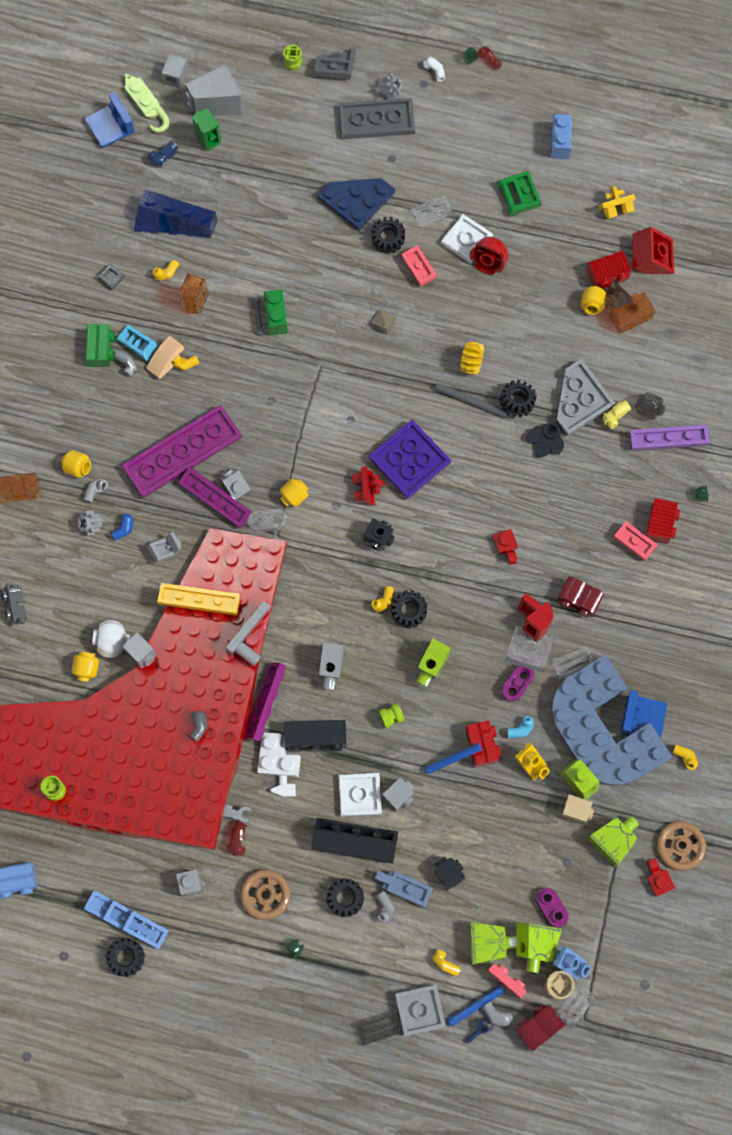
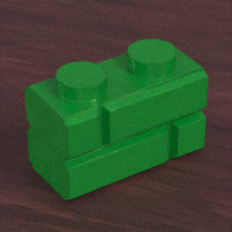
[192,109,221,151]
[264,290,288,335]
[85,324,115,367]

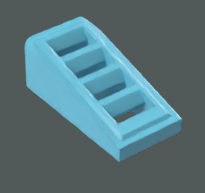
[116,325,159,362]

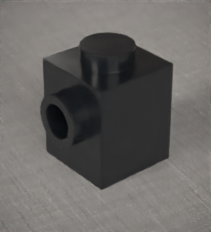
[434,857,465,891]

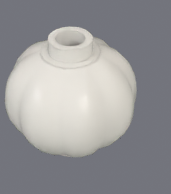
[92,620,130,658]

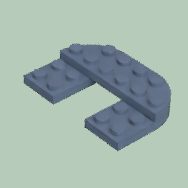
[553,655,673,786]

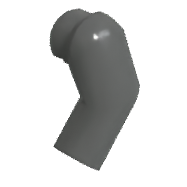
[189,711,208,742]

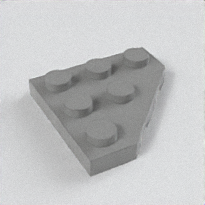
[556,359,615,437]

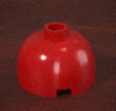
[470,236,508,275]

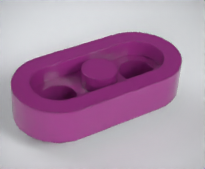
[502,664,534,702]
[536,888,569,928]

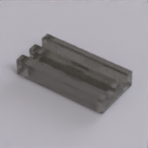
[603,283,632,309]
[357,1012,403,1046]

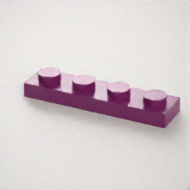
[179,467,253,528]
[244,663,286,741]

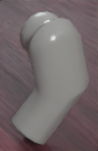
[114,350,137,376]
[83,479,108,503]
[376,891,395,923]
[482,1002,513,1026]

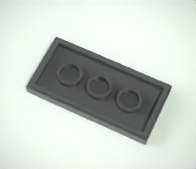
[339,98,415,139]

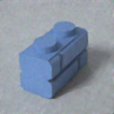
[551,114,572,159]
[0,862,38,899]

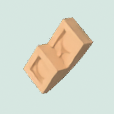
[147,336,184,379]

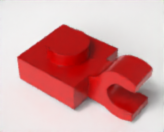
[492,529,518,565]
[646,858,675,897]

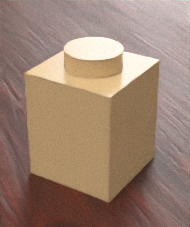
[561,794,594,824]

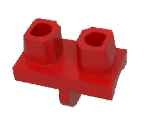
[352,466,385,506]

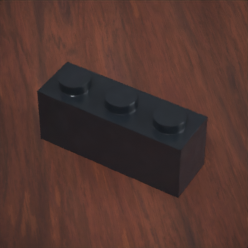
[284,720,347,752]

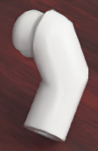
[423,57,445,82]

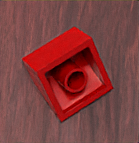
[632,227,674,274]

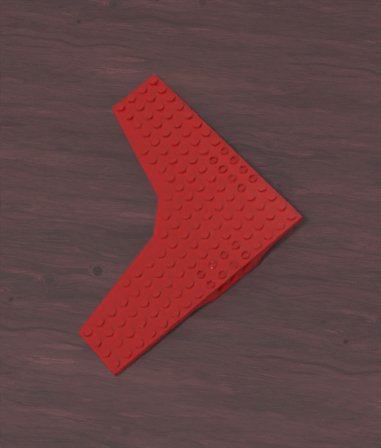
[0,528,287,851]

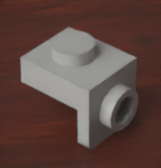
[219,468,251,499]
[147,532,182,564]

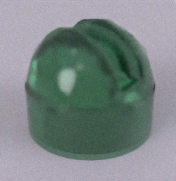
[463,47,479,64]
[694,485,709,502]
[286,939,304,958]

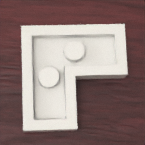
[257,733,301,777]

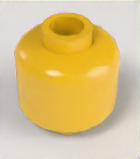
[581,286,607,315]
[61,450,91,478]
[280,478,309,507]
[71,651,99,682]

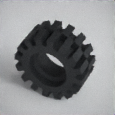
[371,217,405,254]
[500,380,537,418]
[391,590,427,629]
[327,878,364,917]
[105,937,145,977]

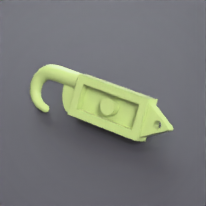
[124,74,170,132]

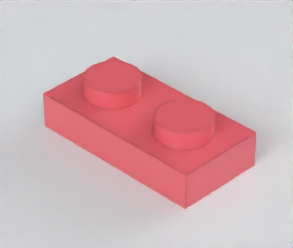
[401,245,437,287]
[613,521,657,561]
[487,964,527,999]

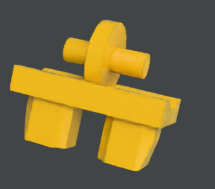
[598,186,636,219]
[515,742,550,780]

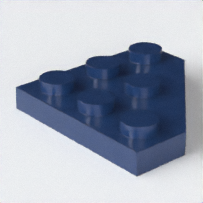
[317,178,396,231]

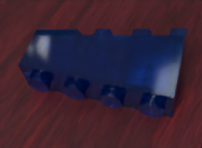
[134,189,217,238]

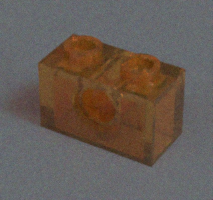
[179,273,209,315]
[609,292,656,334]
[0,472,41,503]

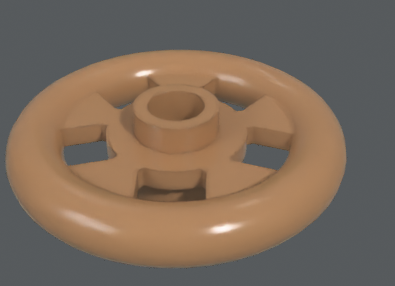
[657,821,706,871]
[240,870,290,920]

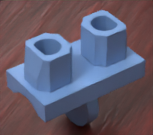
[553,945,591,980]

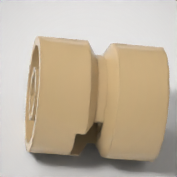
[544,971,574,1000]

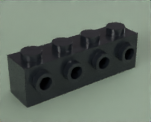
[311,818,399,864]

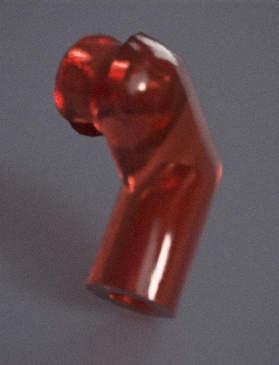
[478,46,502,70]

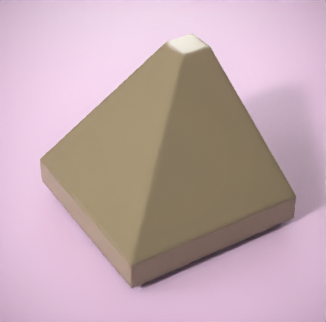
[371,309,397,334]

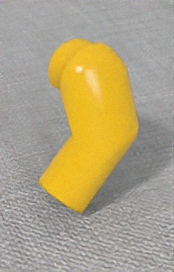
[153,259,179,281]
[171,355,200,370]
[371,586,394,612]
[672,744,698,771]
[432,949,460,976]

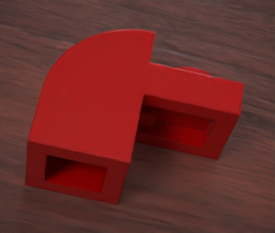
[517,593,553,642]

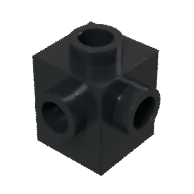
[363,518,395,551]

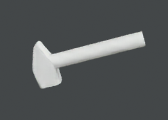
[271,736,296,797]

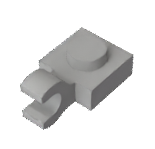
[222,805,251,823]

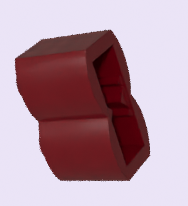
[558,576,605,618]
[516,1004,566,1052]

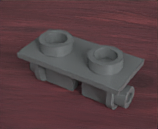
[1,583,27,627]

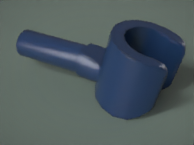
[465,1019,493,1044]

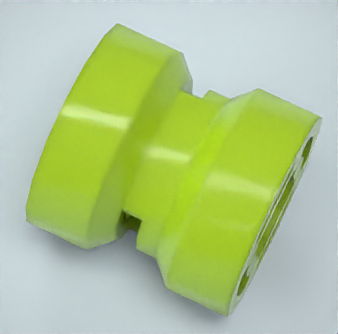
[283,45,302,71]
[378,703,405,729]
[41,776,66,801]

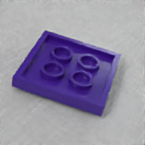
[369,420,451,499]

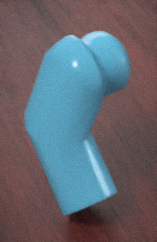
[507,716,534,738]

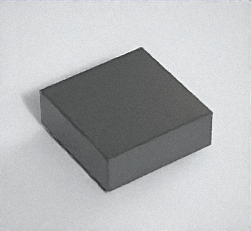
[97,264,125,290]

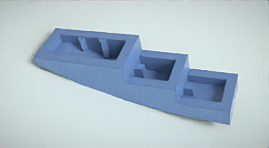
[83,890,169,949]

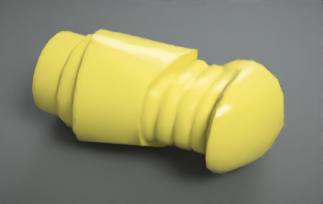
[603,400,631,429]

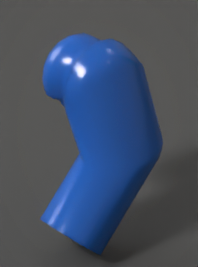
[111,513,134,541]

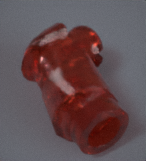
[226,821,247,857]

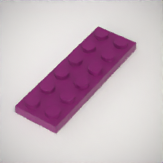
[122,405,242,499]

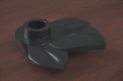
[525,423,564,458]

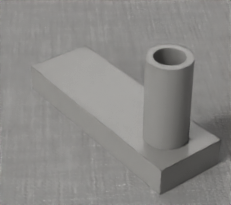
[225,601,270,666]

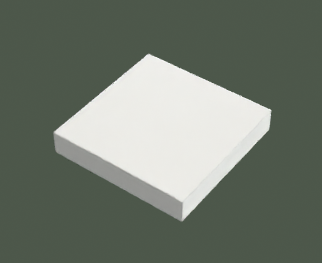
[441,214,493,264]
[339,773,382,817]

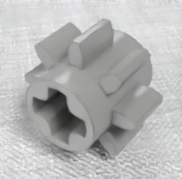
[379,73,402,99]
[78,510,102,535]

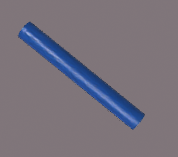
[425,743,482,774]
[447,985,504,1027]

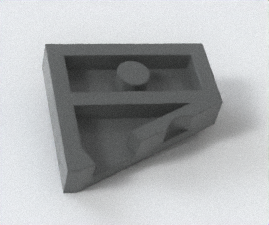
[314,47,355,80]

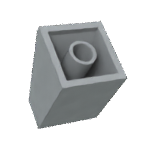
[185,65,245,116]

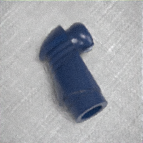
[148,141,178,167]

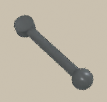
[253,298,264,336]

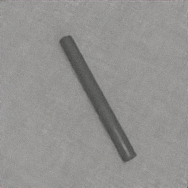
[435,383,508,418]

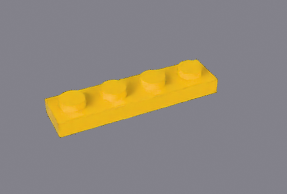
[157,583,241,616]

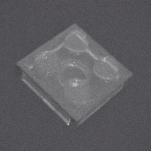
[505,626,554,673]

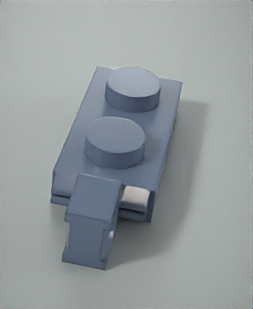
[375,871,433,908]

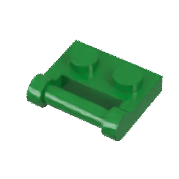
[497,171,542,216]

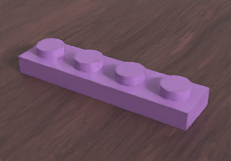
[629,425,710,451]

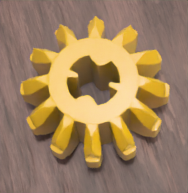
[460,342,484,375]

